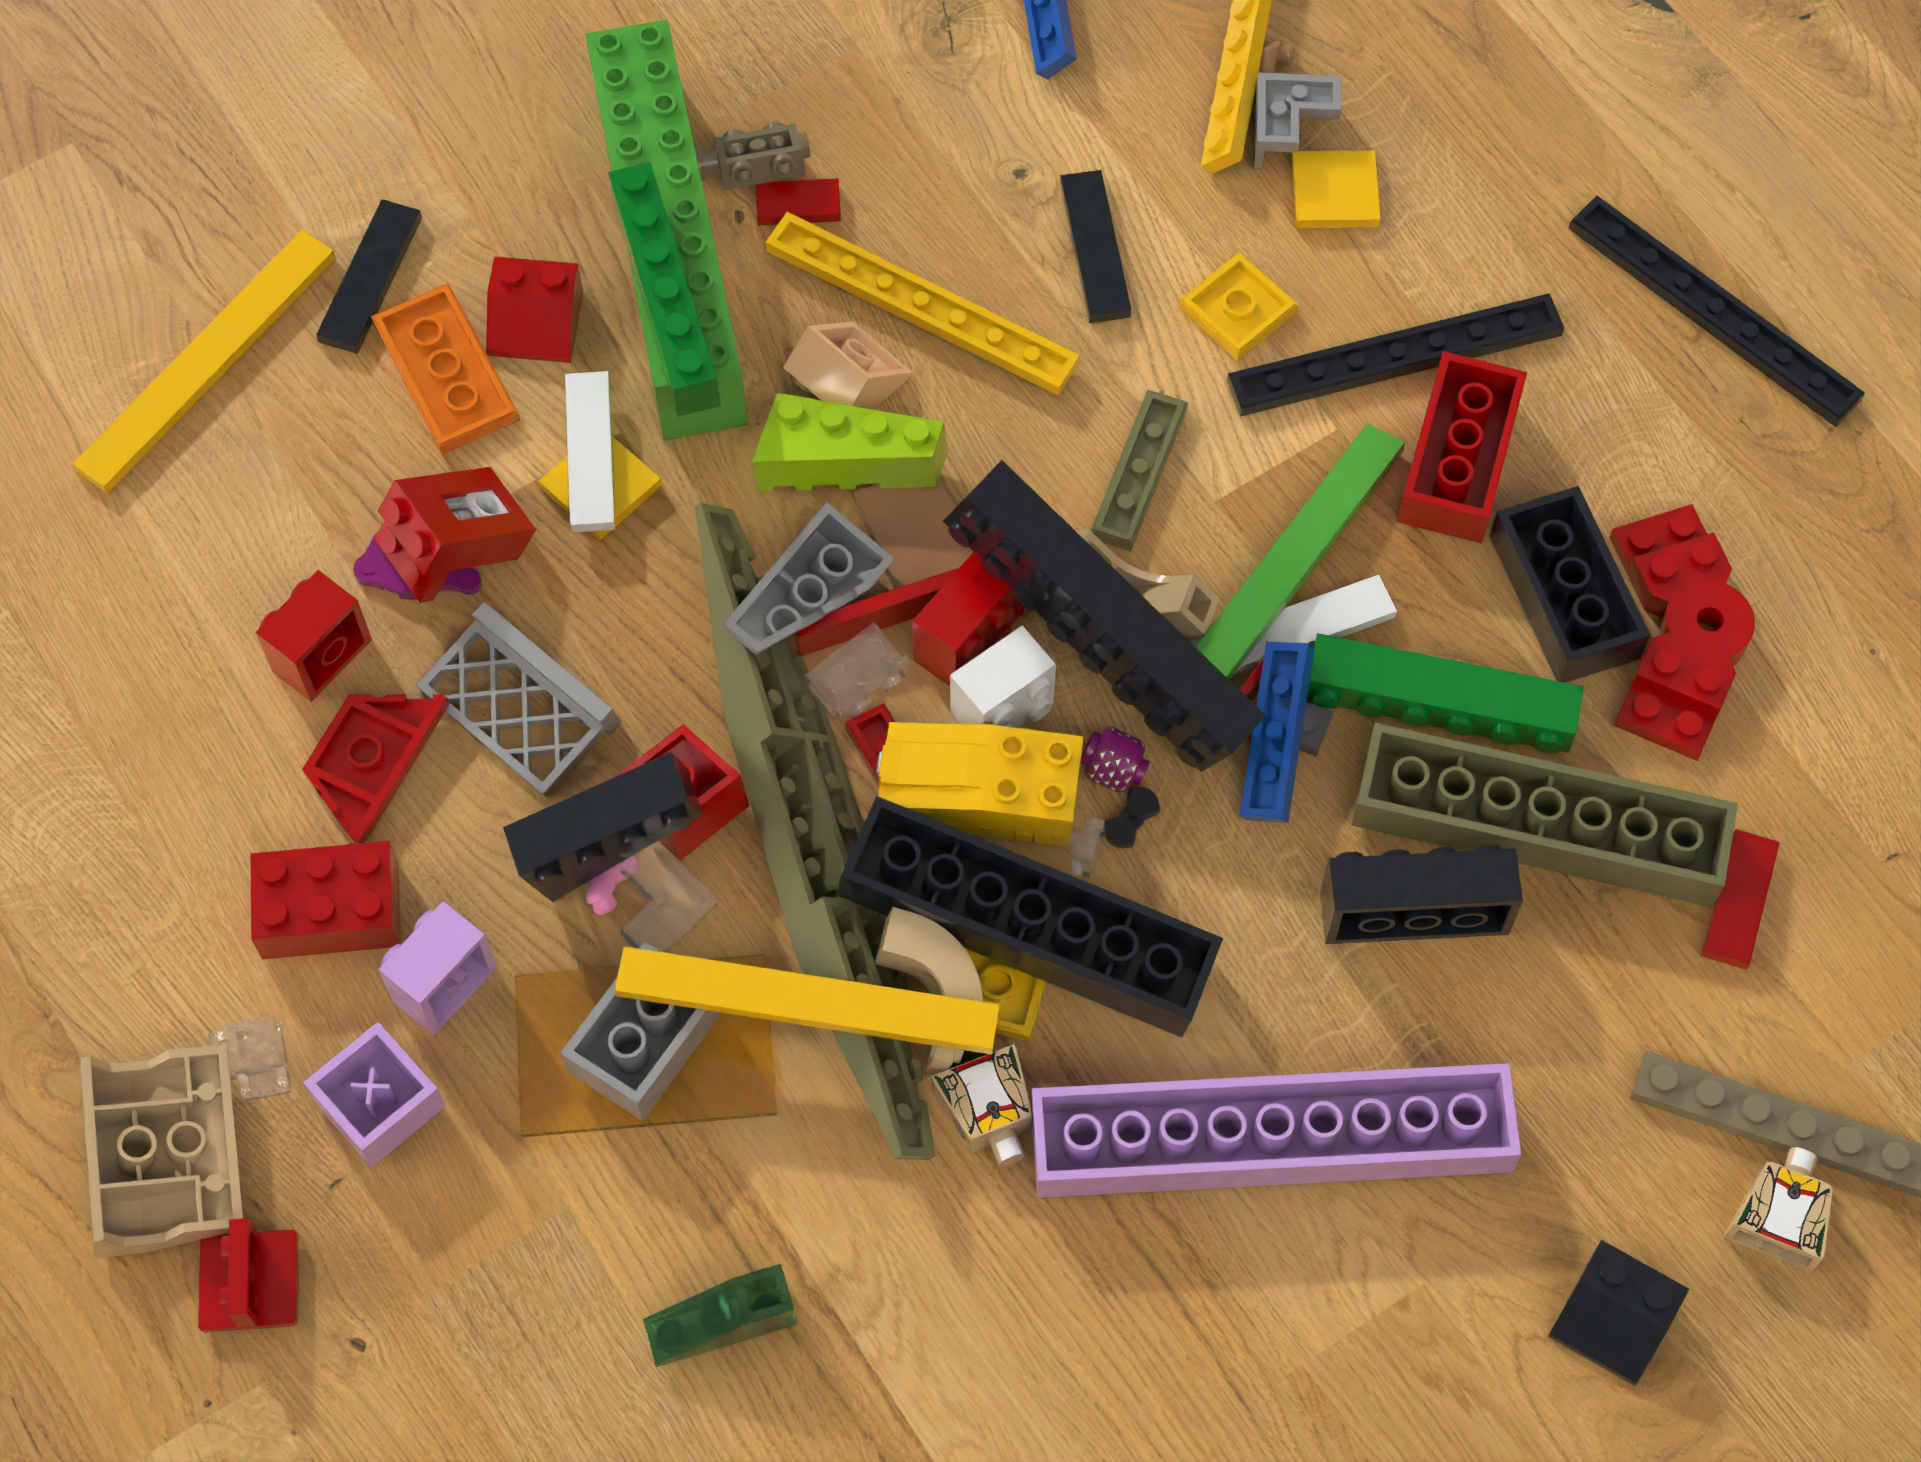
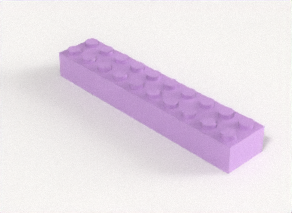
[1031,1063,1521,1198]

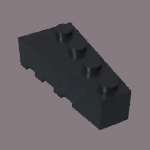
[503,752,703,902]

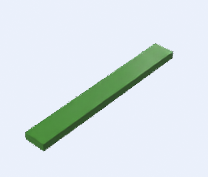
[1196,423,1405,680]

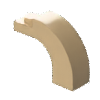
[1076,529,1220,637]
[875,907,983,1074]

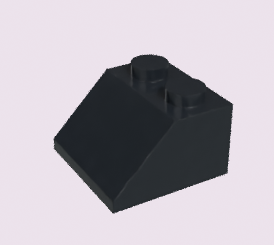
[1548,1239,1689,1386]

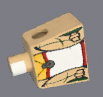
[931,1044,1032,1167]
[1724,1147,1833,1272]

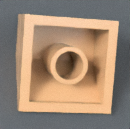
[783,321,913,409]

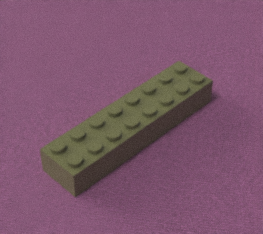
[1352,723,1738,907]

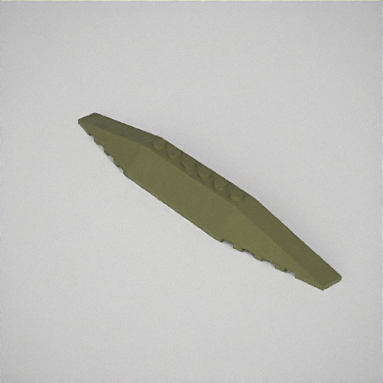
[695,503,935,1160]

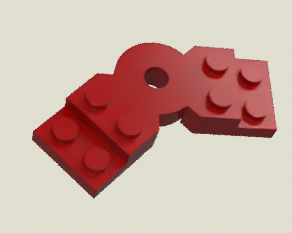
[1609,504,1755,761]

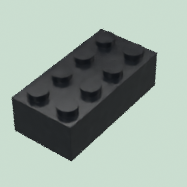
[1489,486,1650,683]
[1320,845,1523,944]

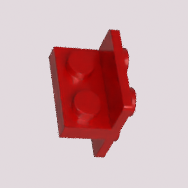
[198,1218,299,1333]

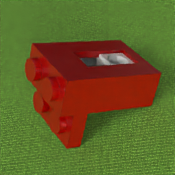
[374,467,536,603]

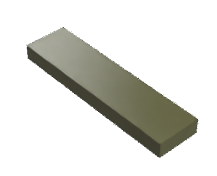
[1091,390,1188,552]

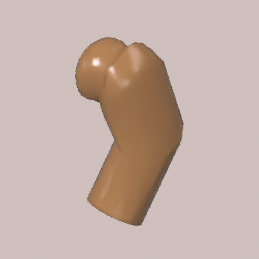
[1255,40,1295,89]

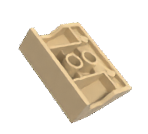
[81,1045,243,1259]

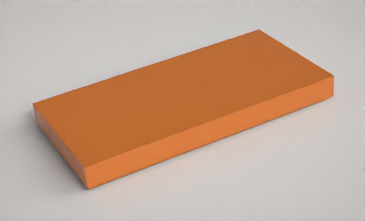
[371,283,520,455]

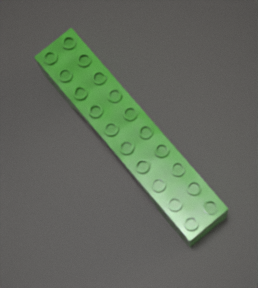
[585,19,748,440]

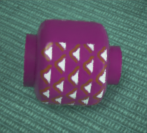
[1080,727,1150,793]

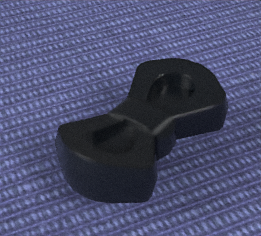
[1102,787,1160,848]

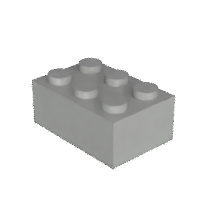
[560,941,722,1121]

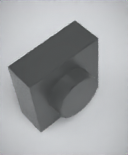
[1299,702,1334,757]

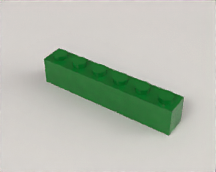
[608,162,721,417]
[1307,633,1584,754]

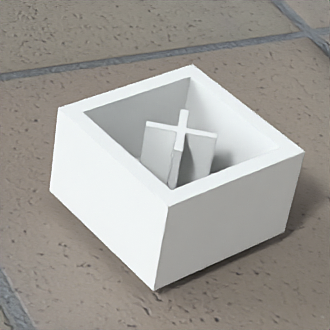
[950,625,1056,728]

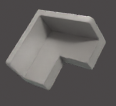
[1253,72,1341,169]

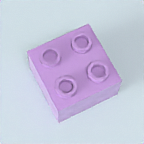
[378,901,497,1035]
[303,1022,446,1168]

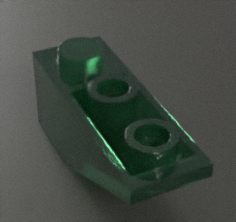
[643,1264,797,1367]

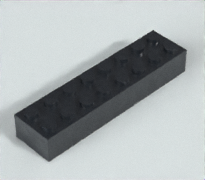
[942,460,1266,772]
[837,796,1223,1037]

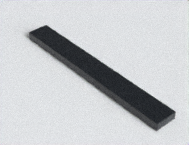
[1569,195,1865,427]
[1227,293,1564,417]

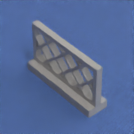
[416,602,622,797]

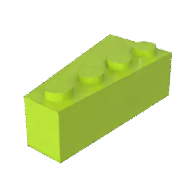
[752,393,948,492]

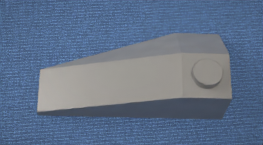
[722,502,895,655]

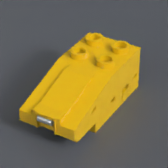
[876,722,1084,848]

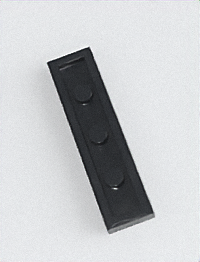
[1060,170,1131,323]
[316,199,422,354]

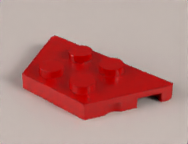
[302,694,450,844]

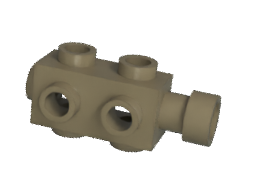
[695,122,810,190]

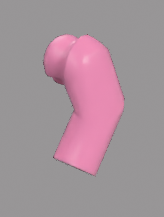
[585,856,639,915]

